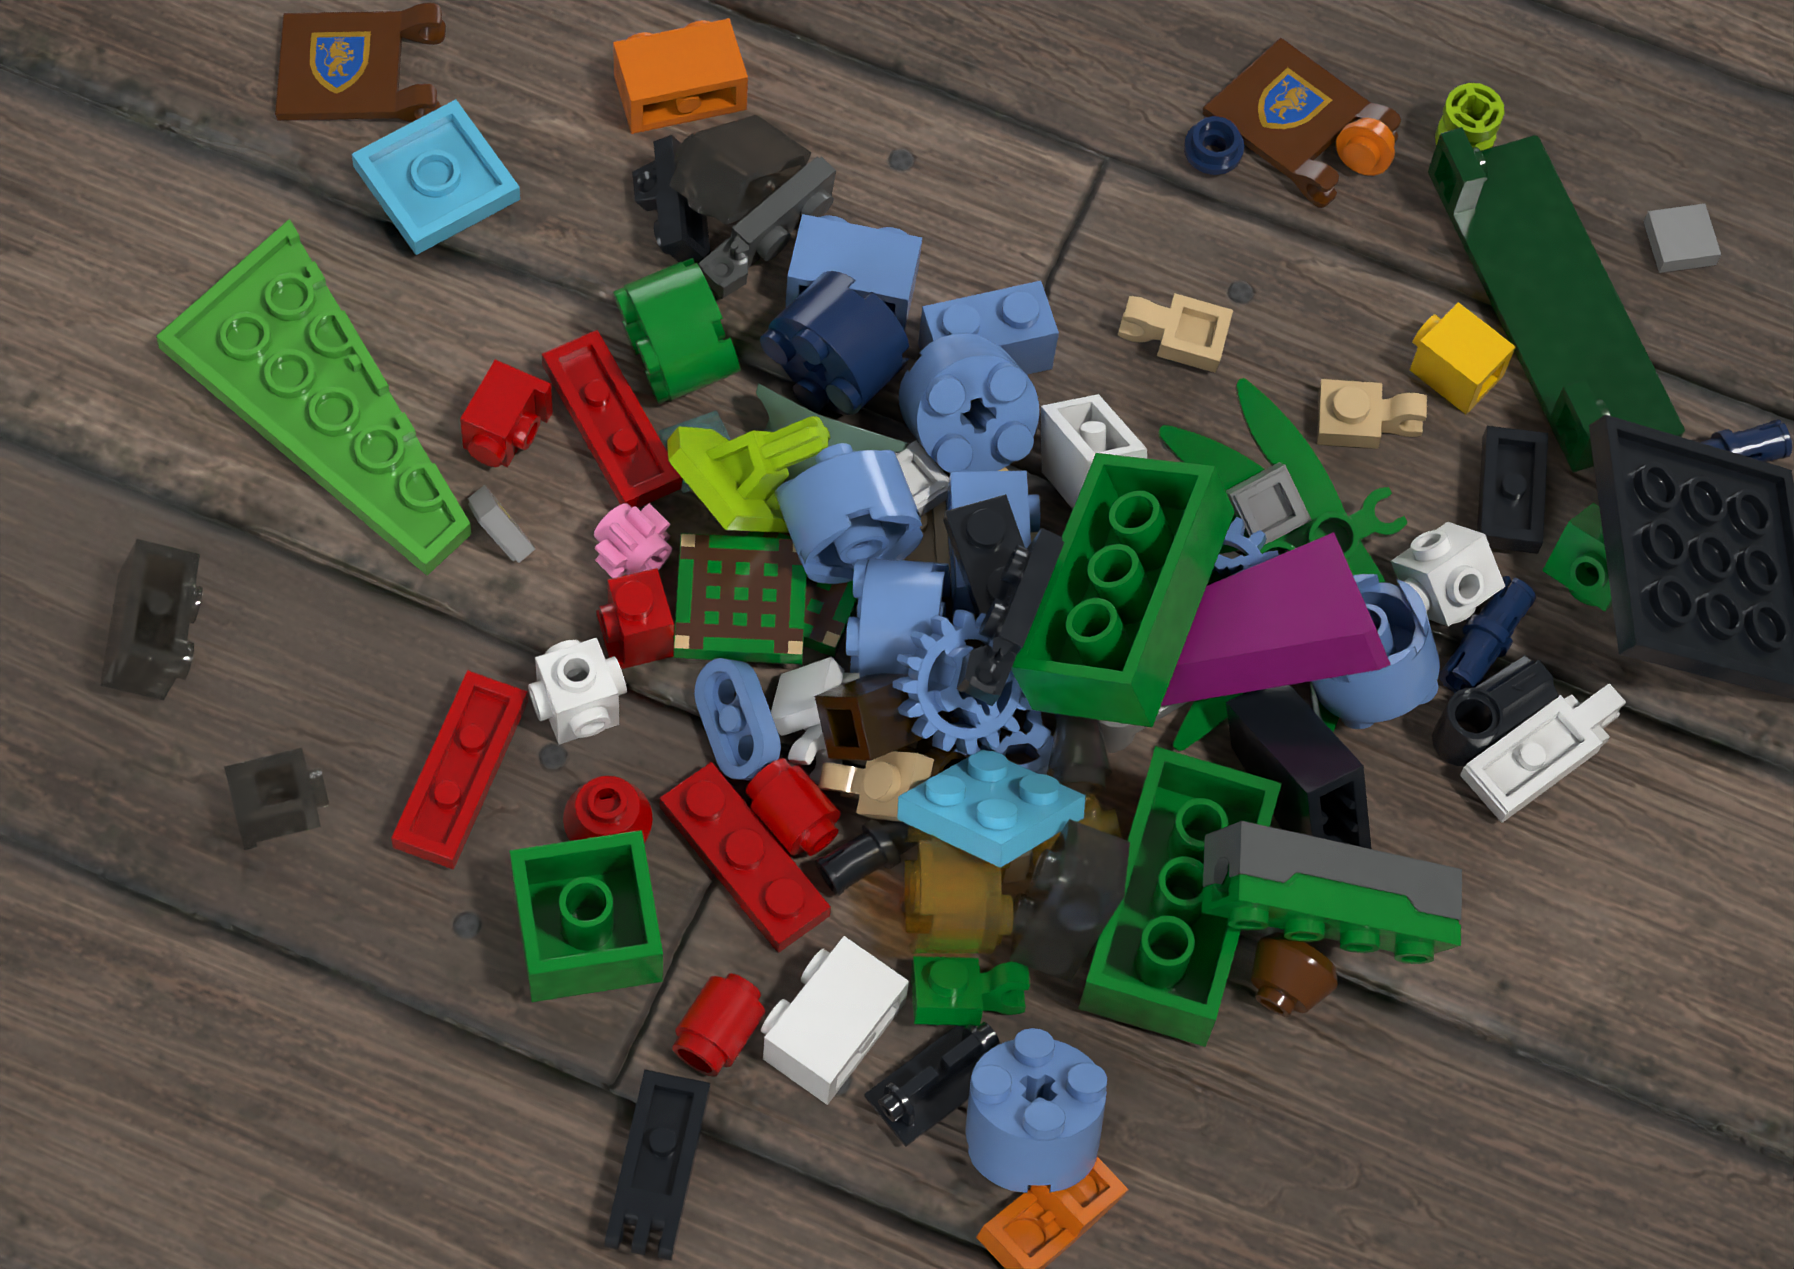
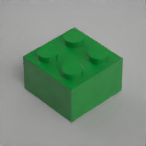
[510,830,663,1002]

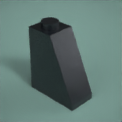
[1226,685,1372,849]

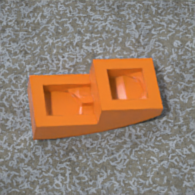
[976,1157,1129,1269]

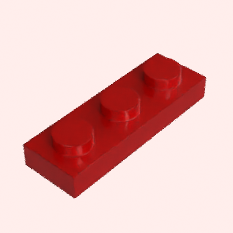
[542,329,682,508]
[391,670,528,870]
[660,762,831,953]

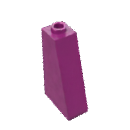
[1161,532,1391,706]

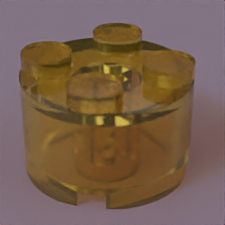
[904,825,1013,954]

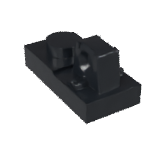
[632,135,711,264]

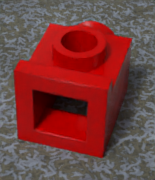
[460,359,553,468]
[596,568,674,669]

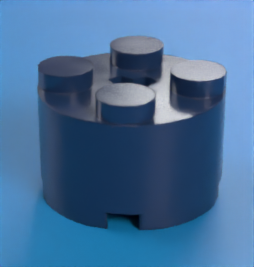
[760,271,909,415]

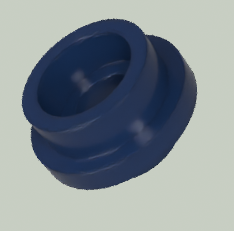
[1184,116,1244,175]

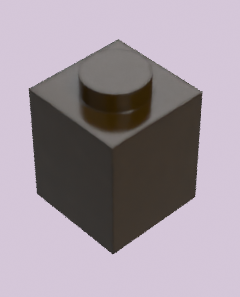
[814,673,924,761]

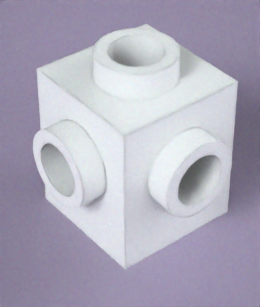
[1391,522,1505,626]
[528,637,627,745]

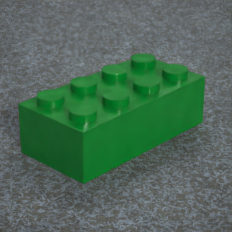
[1011,453,1235,728]
[1078,746,1282,1047]

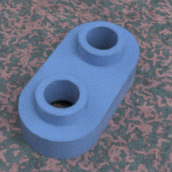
[695,658,781,781]

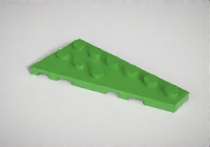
[156,219,471,576]

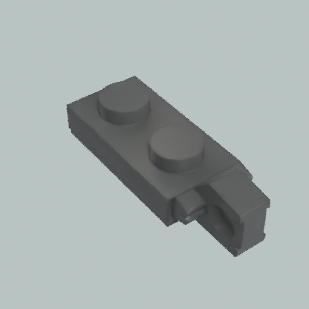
[698,156,836,299]

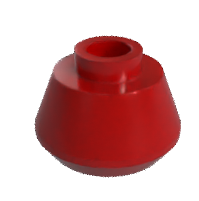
[563,776,653,844]

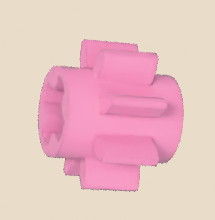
[594,503,672,578]

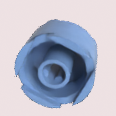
[899,333,1039,473]
[775,443,923,584]
[846,558,950,677]
[1311,574,1440,729]
[965,1028,1107,1193]

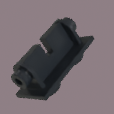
[864,1022,1000,1147]

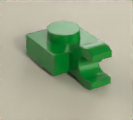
[910,956,1030,1026]

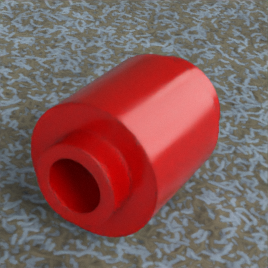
[746,758,840,856]
[672,973,766,1077]

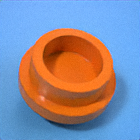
[1336,118,1395,176]

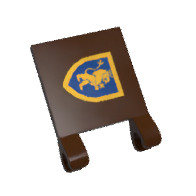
[275,3,446,122]
[1203,38,1401,208]

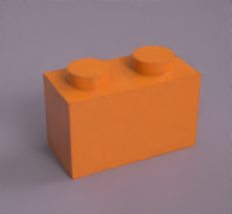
[613,18,748,134]

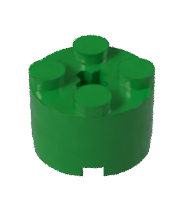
[613,258,740,404]

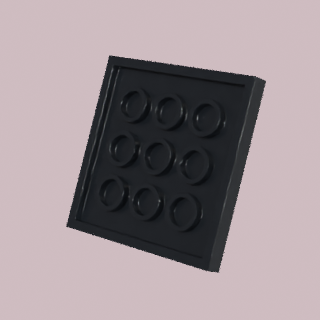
[1589,415,1794,700]

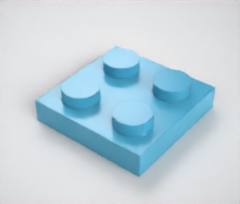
[352,99,520,255]
[897,749,1086,868]

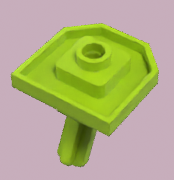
[667,416,831,533]

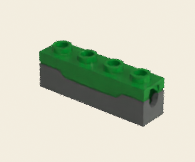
[1202,821,1462,964]

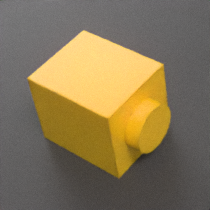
[1409,302,1516,415]

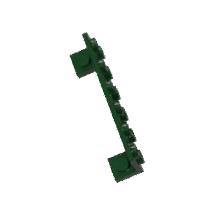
[1428,127,1685,473]

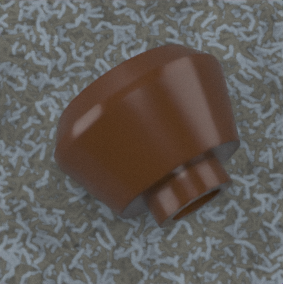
[1251,932,1338,1017]

